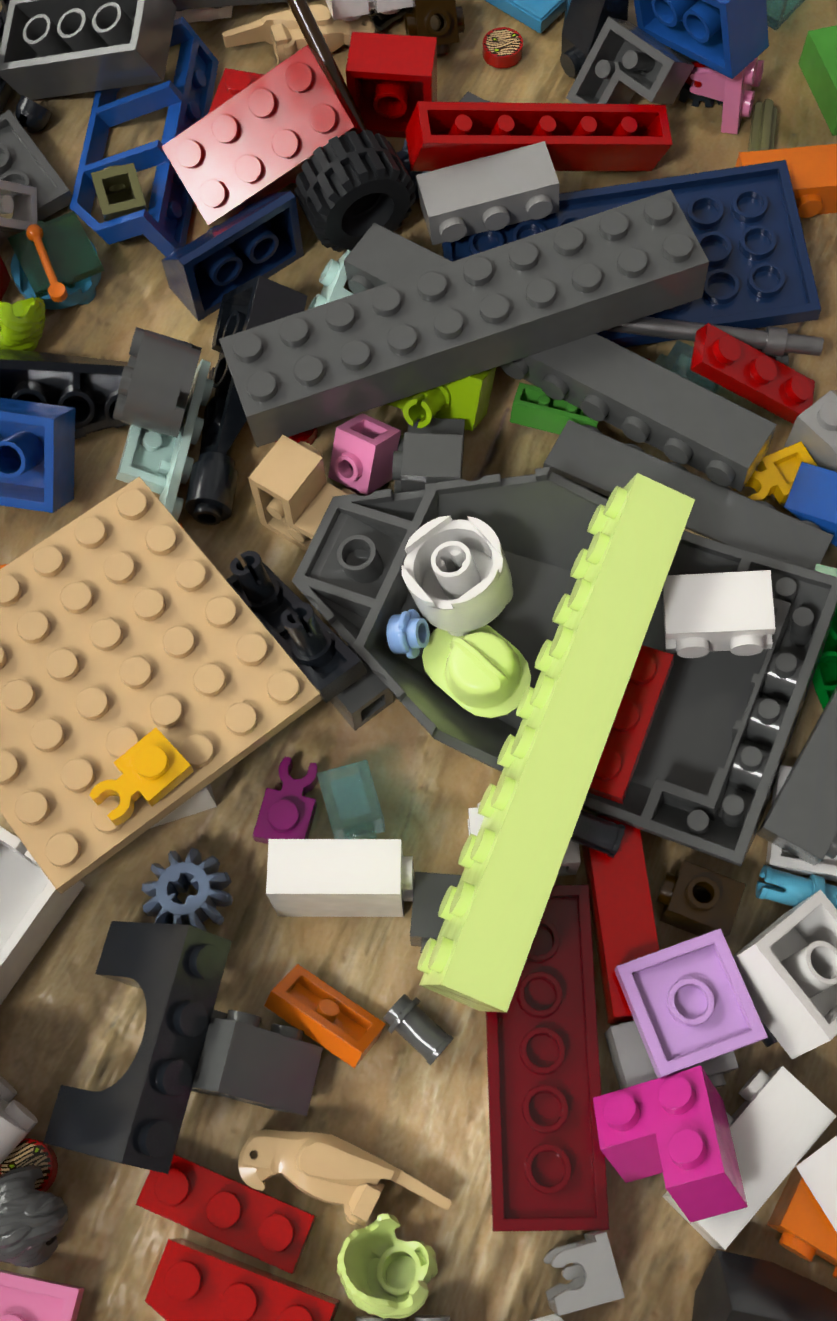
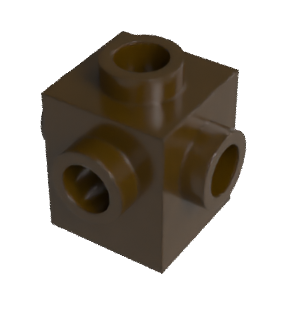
[405,0,465,54]

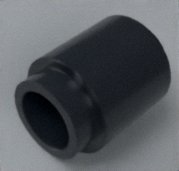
[185,452,238,525]

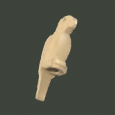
[222,4,375,65]
[238,1129,451,1228]

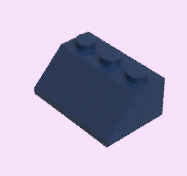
[161,191,304,321]

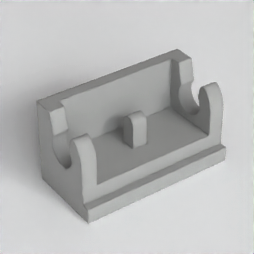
[543,1231,625,1316]

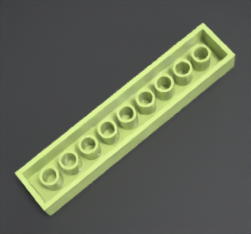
[417,473,695,1013]

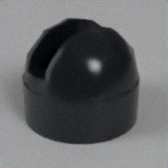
[15,95,52,132]

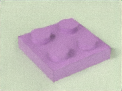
[614,928,768,1078]

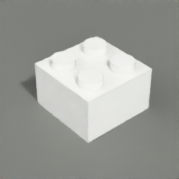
[733,889,837,1059]

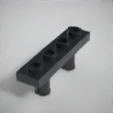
[226,551,367,703]

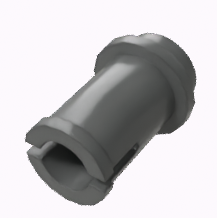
[383,994,454,1065]

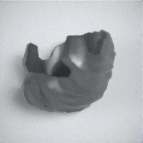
[0,1165,68,1268]

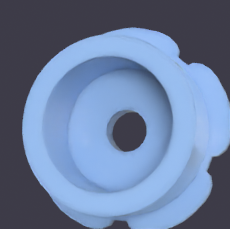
[386,609,430,659]

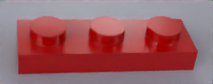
[690,323,815,424]
[588,645,674,804]
[135,1154,317,1274]

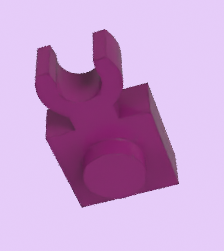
[252,756,319,844]

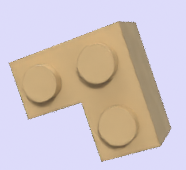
[248,434,358,551]

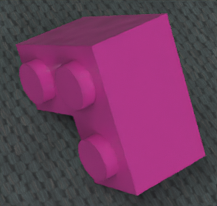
[593,1065,748,1223]

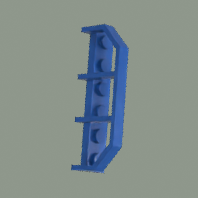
[70,17,219,257]

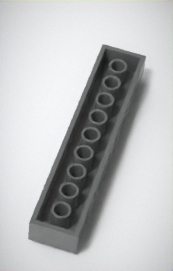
[219,189,709,447]

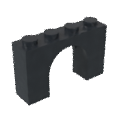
[43,921,232,1174]

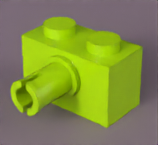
[387,367,496,431]

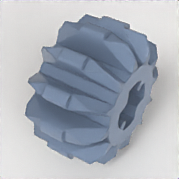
[142,848,233,931]

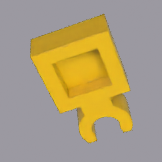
[733,441,817,505]
[89,727,194,826]

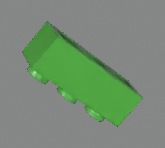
[510,382,599,435]

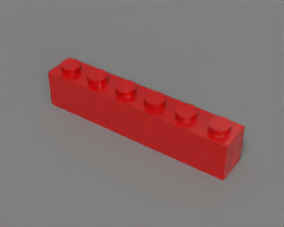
[405,101,673,171]

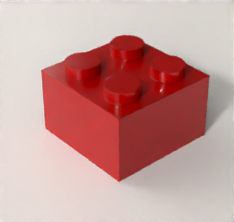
[346,32,437,138]

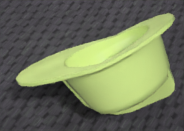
[422,625,531,718]

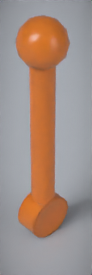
[26,224,68,303]

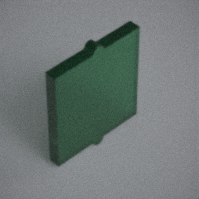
[8,211,105,298]

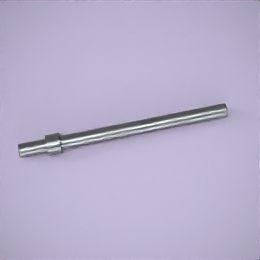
[605,317,824,357]

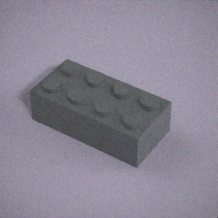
[0,0,177,100]

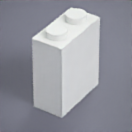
[266,839,414,917]

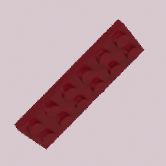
[485,885,610,1232]

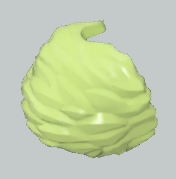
[337,1213,438,1319]

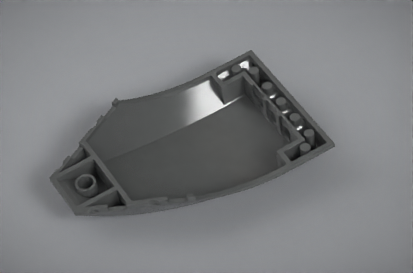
[292,467,837,867]

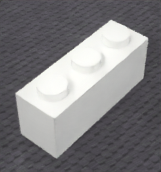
[662,1066,837,1250]

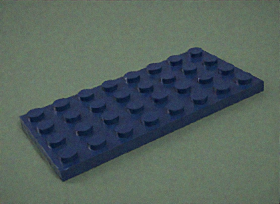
[442,160,821,347]

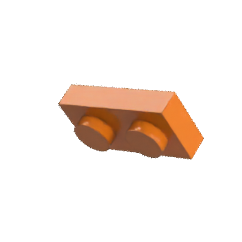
[264,964,386,1069]

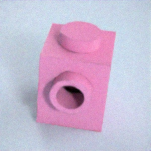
[328,413,401,496]

